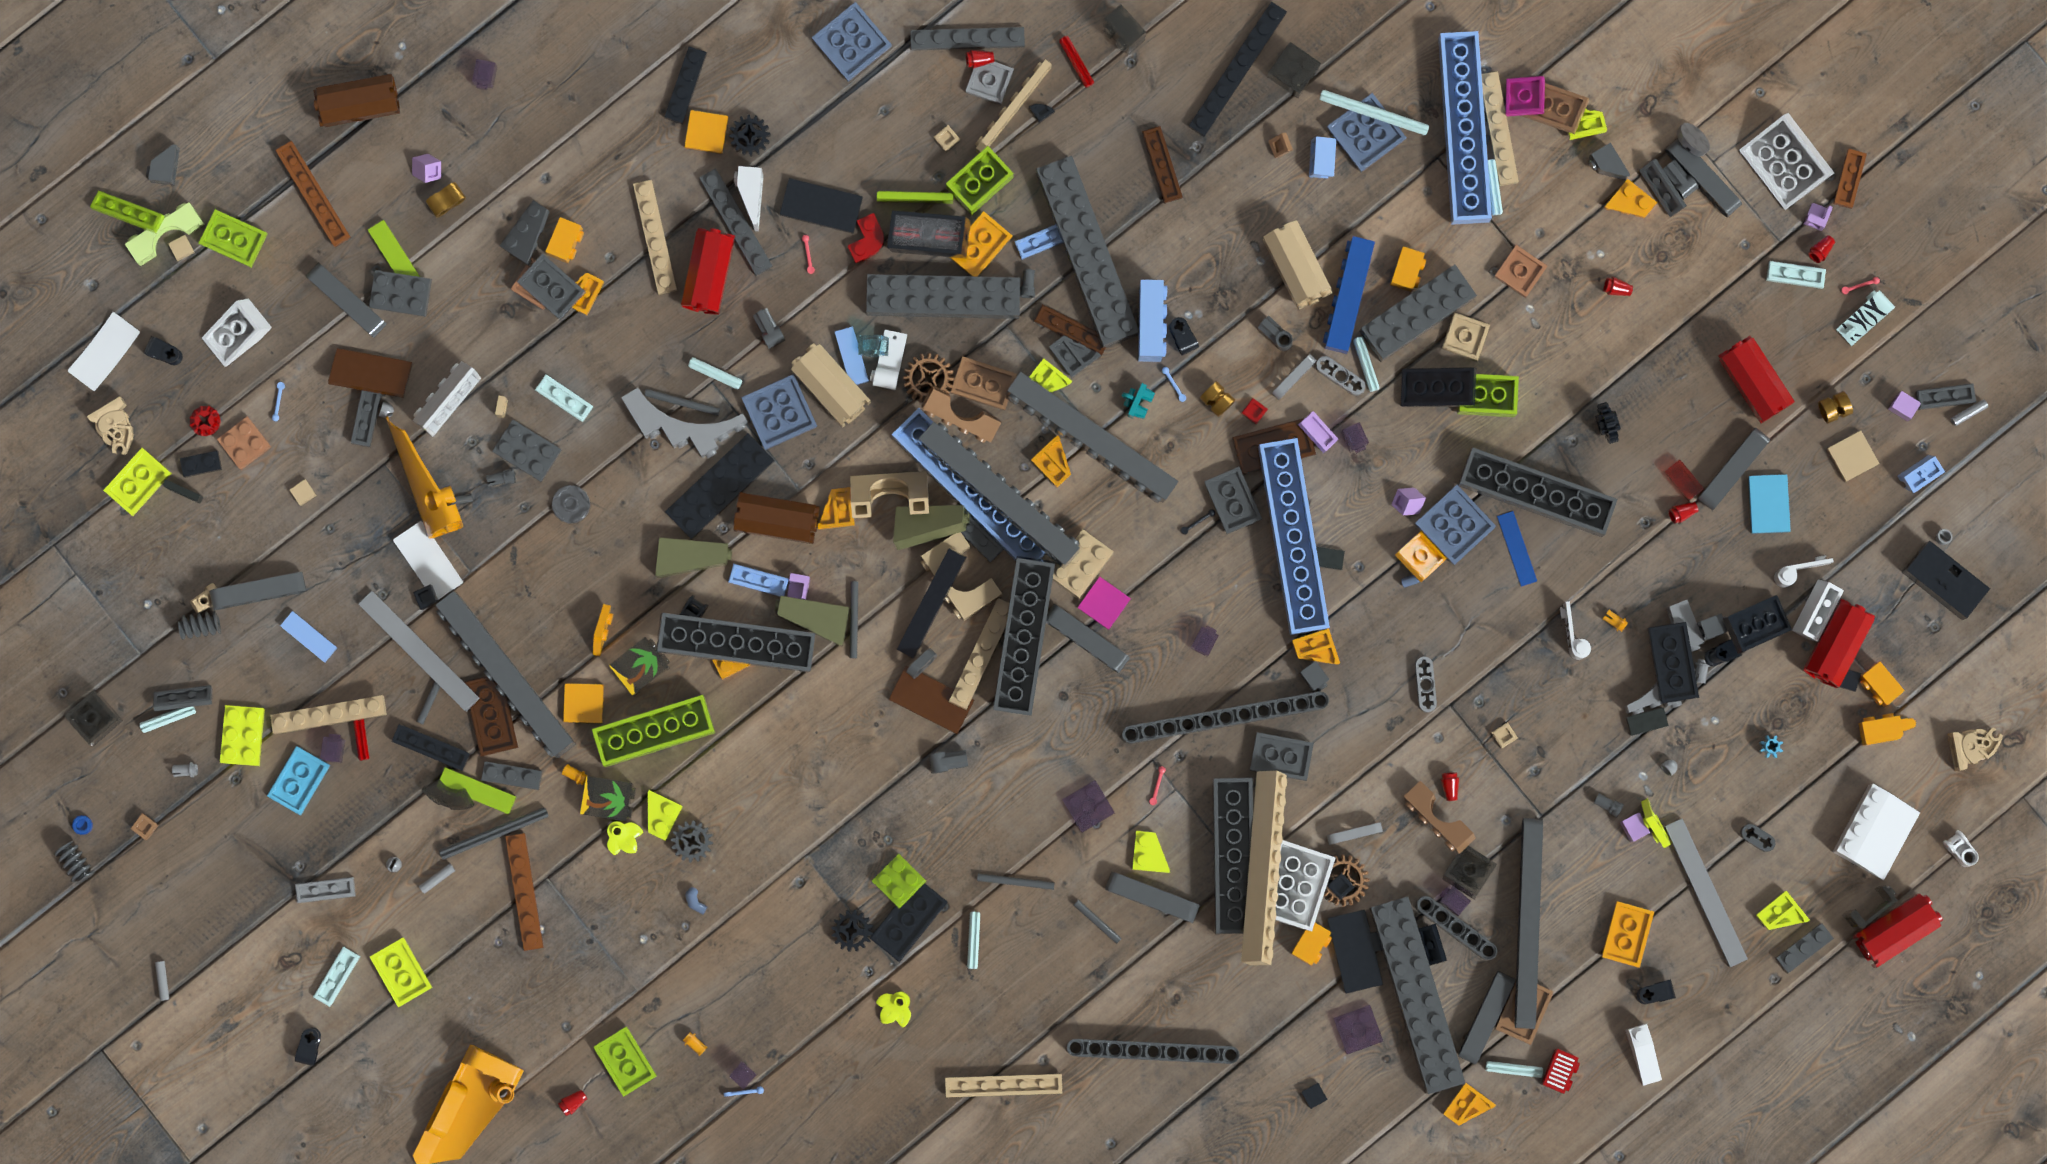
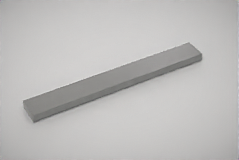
[359,591,480,712]
[1664,818,1748,967]

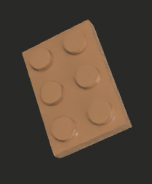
[1522,83,1589,134]
[951,356,1017,411]
[1495,981,1554,1045]

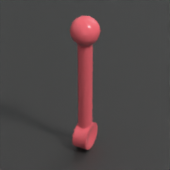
[802,235,815,274]
[1841,277,1880,295]
[1149,766,1166,805]

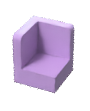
[412,154,441,183]
[1804,203,1833,231]
[1888,391,1921,421]
[1392,488,1426,515]
[787,573,810,600]
[1620,813,1650,842]

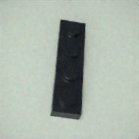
[664,47,707,124]
[391,724,470,771]

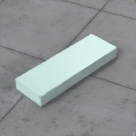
[1766,261,1826,289]
[535,374,593,422]
[313,947,361,1007]

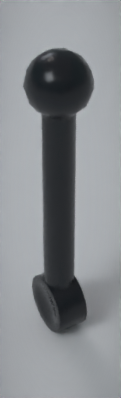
[1181,509,1215,535]

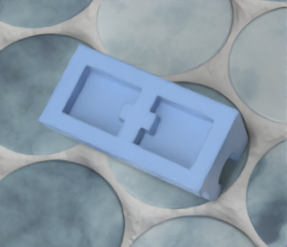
[1309,137,1336,178]
[1897,455,1945,493]

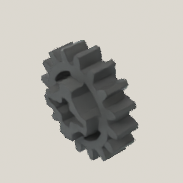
[671,821,713,863]

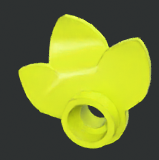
[607,821,643,855]
[876,991,911,1027]

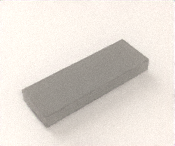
[295,877,356,903]

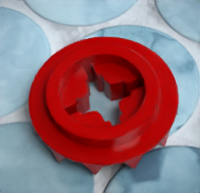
[190,406,221,436]

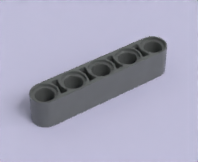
[1665,138,1742,217]
[306,262,387,338]
[1698,427,1771,511]
[209,572,306,610]
[1046,604,1130,673]
[1105,871,1200,923]
[1415,896,1497,960]
[1458,971,1516,1065]

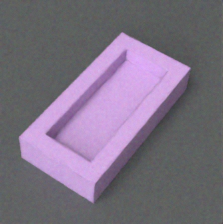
[1298,411,1338,453]

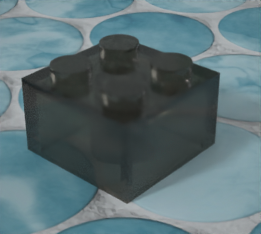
[1103,4,1146,55]
[1267,42,1321,98]
[64,690,123,746]
[1442,846,1497,900]

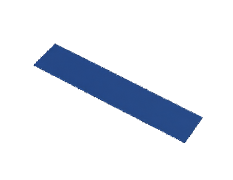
[1497,511,1537,587]

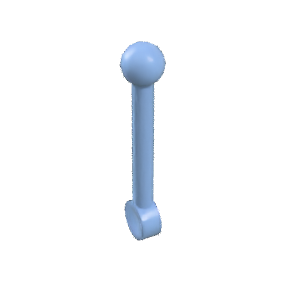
[1162,367,1186,402]
[272,382,285,421]
[723,1086,764,1097]

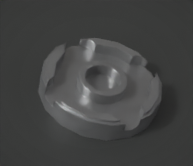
[1677,123,1710,157]
[552,485,590,524]

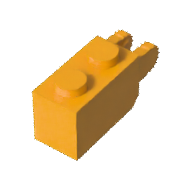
[1858,713,1917,746]

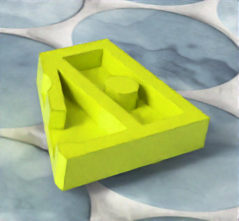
[1568,109,1607,140]
[1029,359,1072,393]
[648,790,683,841]
[1641,798,1671,848]
[1132,831,1170,873]
[1756,891,1810,930]

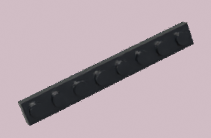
[1189,1,1287,137]

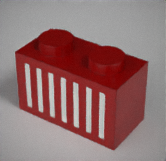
[1540,1049,1580,1094]

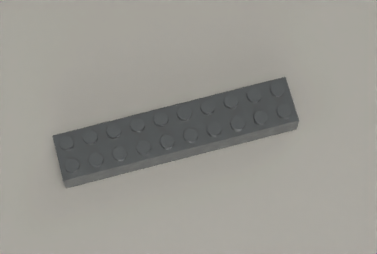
[1036,156,1139,348]
[1006,372,1179,503]
[919,422,1080,569]
[436,591,576,758]
[1369,897,1465,1094]

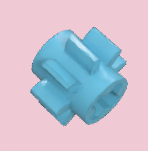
[1759,735,1783,758]

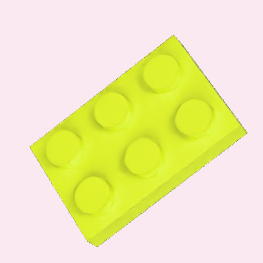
[103,448,172,516]
[220,705,265,766]
[370,937,433,1007]

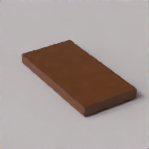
[328,348,412,398]
[1232,418,1316,474]
[889,666,975,734]
[464,676,519,757]

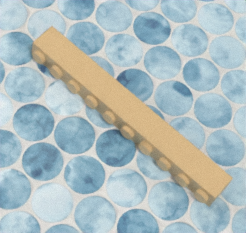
[1241,771,1287,965]

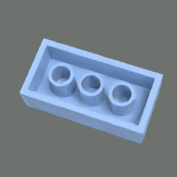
[1138,280,1167,362]

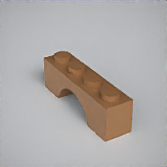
[921,386,1001,443]
[1404,781,1476,854]

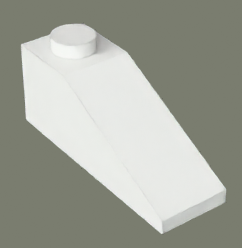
[1625,1024,1662,1086]

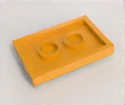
[949,211,1013,277]
[1601,901,1654,968]

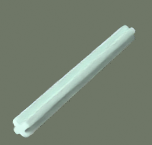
[1320,90,1429,135]

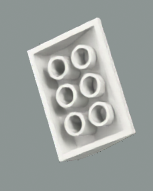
[1739,113,1834,210]
[413,361,481,437]
[1833,784,1920,880]
[1276,840,1335,931]

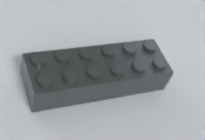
[1359,264,1477,362]

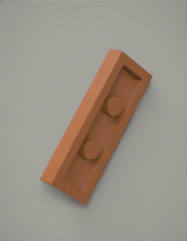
[1833,149,1867,209]

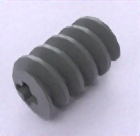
[178,611,221,640]
[54,841,95,884]

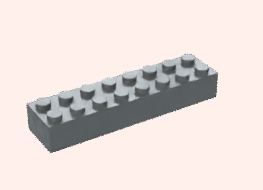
[866,274,1020,319]
[1458,448,1618,537]
[993,556,1055,716]
[656,613,816,672]
[1213,778,1253,934]

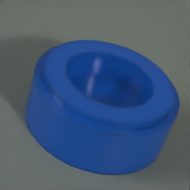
[72,815,93,835]

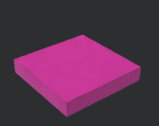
[1505,76,1545,117]
[1078,577,1131,630]

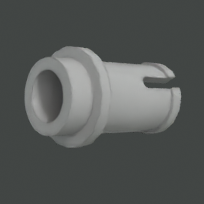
[1695,659,1710,684]
[172,762,198,778]

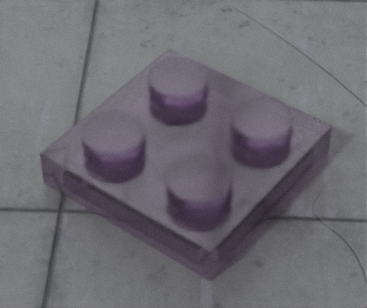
[1062,780,1115,833]
[1333,1005,1383,1055]

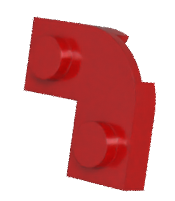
[848,213,884,264]

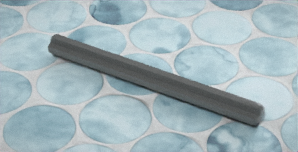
[439,807,549,859]

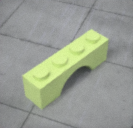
[125,203,205,266]

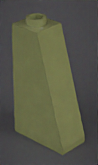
[893,505,970,550]
[655,538,732,578]
[775,596,850,647]

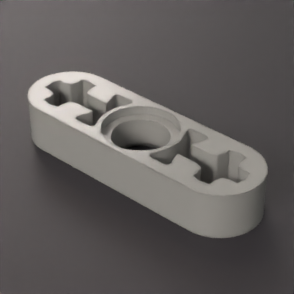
[1272,354,1317,400]
[1316,356,1365,396]
[1415,657,1437,713]
[1327,822,1383,845]

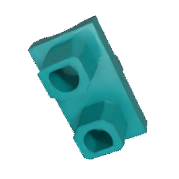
[1121,383,1155,419]

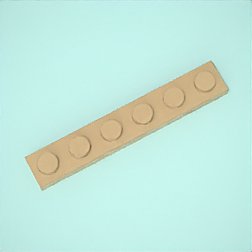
[975,59,1052,154]
[1481,71,1519,186]
[633,180,677,295]
[949,598,1009,710]
[270,695,387,734]
[945,1074,1062,1097]

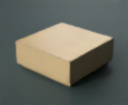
[934,125,960,152]
[168,235,195,261]
[495,396,508,418]
[290,479,317,506]
[1491,722,1518,749]

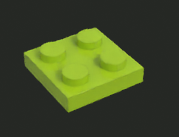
[872,854,926,909]

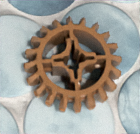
[903,353,954,403]
[1323,854,1370,907]

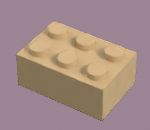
[1053,529,1114,600]

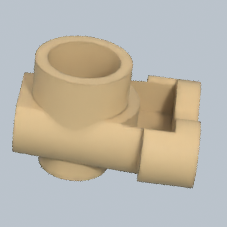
[190,583,217,613]

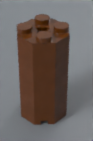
[313,74,400,127]
[733,492,820,544]

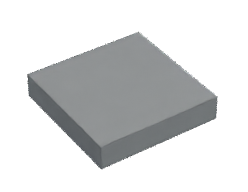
[966,62,1014,105]

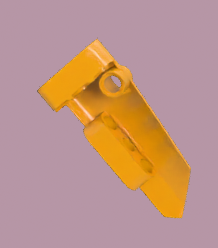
[386,416,463,539]
[412,1044,524,1164]

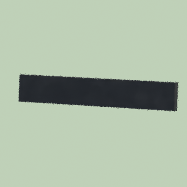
[897,548,967,658]

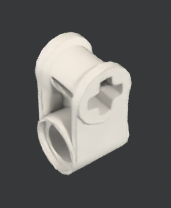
[1943,830,1979,867]

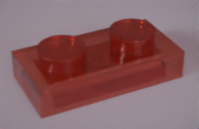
[1665,459,1704,501]

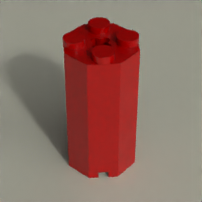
[681,228,735,315]
[1718,336,1795,424]
[1803,599,1875,688]
[1853,893,1943,968]

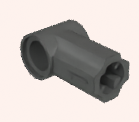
[1663,160,1699,200]
[753,308,785,349]
[1257,316,1293,351]
[929,750,968,774]

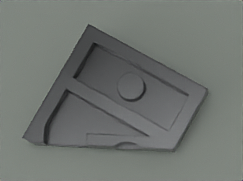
[1049,336,1101,378]

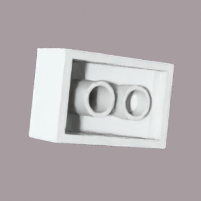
[734,166,764,231]
[202,299,272,367]

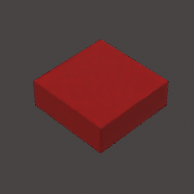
[1241,398,1268,425]

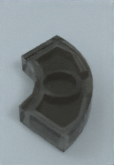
[422,779,475,810]

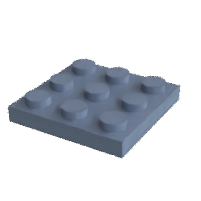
[812,2,892,82]
[1327,93,1407,172]
[741,374,817,450]
[1415,485,1496,565]

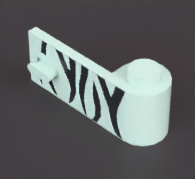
[1836,290,1895,346]

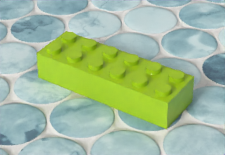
[592,695,715,767]

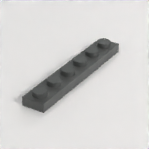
[911,27,1025,51]
[699,168,773,276]

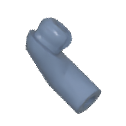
[1401,575,1420,588]
[685,887,708,915]

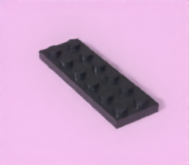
[665,433,775,540]

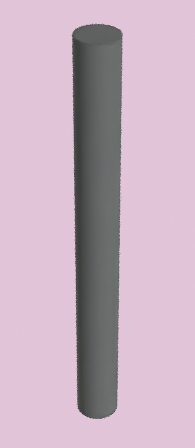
[645,389,720,416]
[850,581,858,659]
[977,873,1055,890]

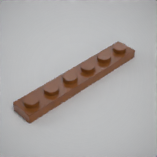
[275,140,351,247]
[505,833,544,951]

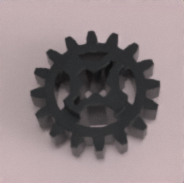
[729,114,771,157]
[1595,402,1621,444]
[831,910,874,952]

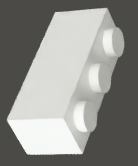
[1792,580,1844,642]

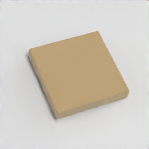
[1441,312,1490,361]
[1827,431,1880,482]

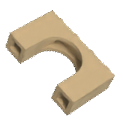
[850,471,929,518]
[920,532,1002,621]

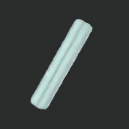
[1488,159,1503,215]
[1353,337,1379,392]
[688,357,742,389]
[140,707,196,733]
[967,912,980,969]
[1485,1061,1543,1078]

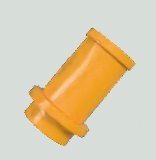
[1602,609,1628,632]
[562,764,588,785]
[682,1032,707,1056]

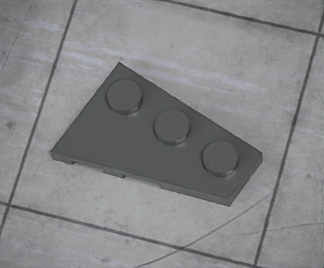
[500,200,549,266]

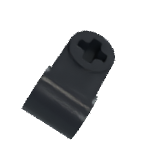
[1169,317,1199,356]
[143,336,183,366]
[679,595,709,618]
[1705,639,1742,667]
[1636,979,1676,1005]
[295,1027,321,1066]

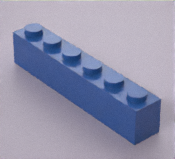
[1322,236,1375,354]

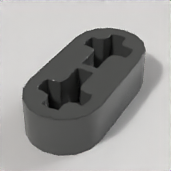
[906,648,937,679]
[1740,824,1776,852]

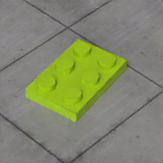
[199,209,268,268]
[594,1026,657,1097]

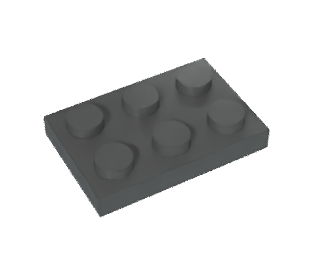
[517,253,586,320]
[369,270,432,317]
[492,420,562,482]
[1204,467,1262,534]
[1250,732,1314,781]

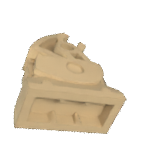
[87,397,134,455]
[1948,728,2003,771]

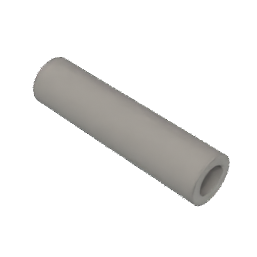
[1951,399,1988,426]
[419,863,456,894]
[155,961,170,1001]

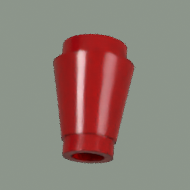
[966,50,994,69]
[1808,235,1836,263]
[1603,277,1633,296]
[1668,502,1699,524]
[1440,772,1460,801]
[558,1090,588,1116]

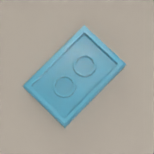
[1748,475,1791,534]
[267,746,330,815]

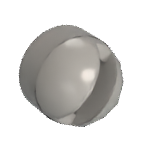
[379,402,394,418]
[1935,529,1953,545]
[1660,760,1678,777]
[386,857,402,872]

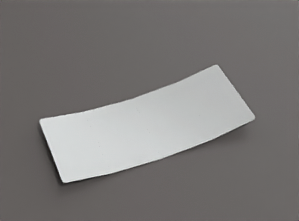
[68,312,140,391]
[393,521,463,600]

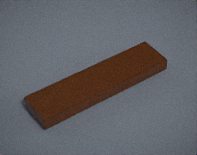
[1142,126,1183,204]
[1034,304,1106,356]

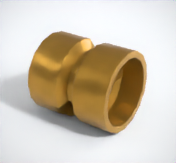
[1200,381,1236,417]
[1818,391,1853,424]

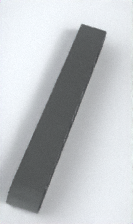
[1067,1039,1240,1064]

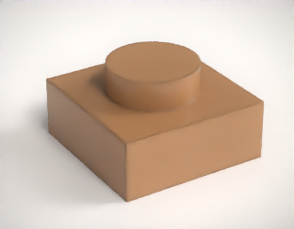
[1269,133,1293,158]
[131,813,159,840]

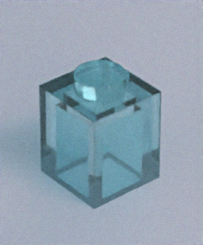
[858,335,889,357]

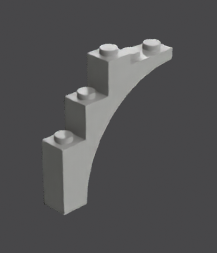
[621,388,748,459]
[1624,600,1704,715]

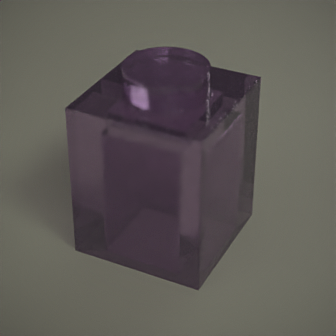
[472,59,497,90]
[1341,422,1369,454]
[1190,626,1219,657]
[320,734,345,763]
[1439,886,1471,916]
[729,1061,758,1089]

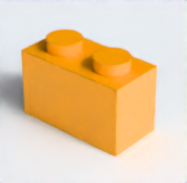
[545,217,584,263]
[1390,246,1426,292]
[1860,661,1905,707]
[1291,923,1332,966]

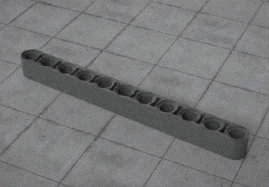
[1122,692,1329,744]
[1514,818,1543,1029]

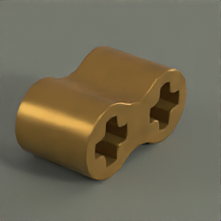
[426,182,466,218]

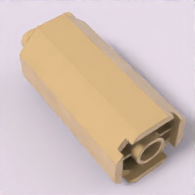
[1262,220,1333,310]
[791,343,871,428]

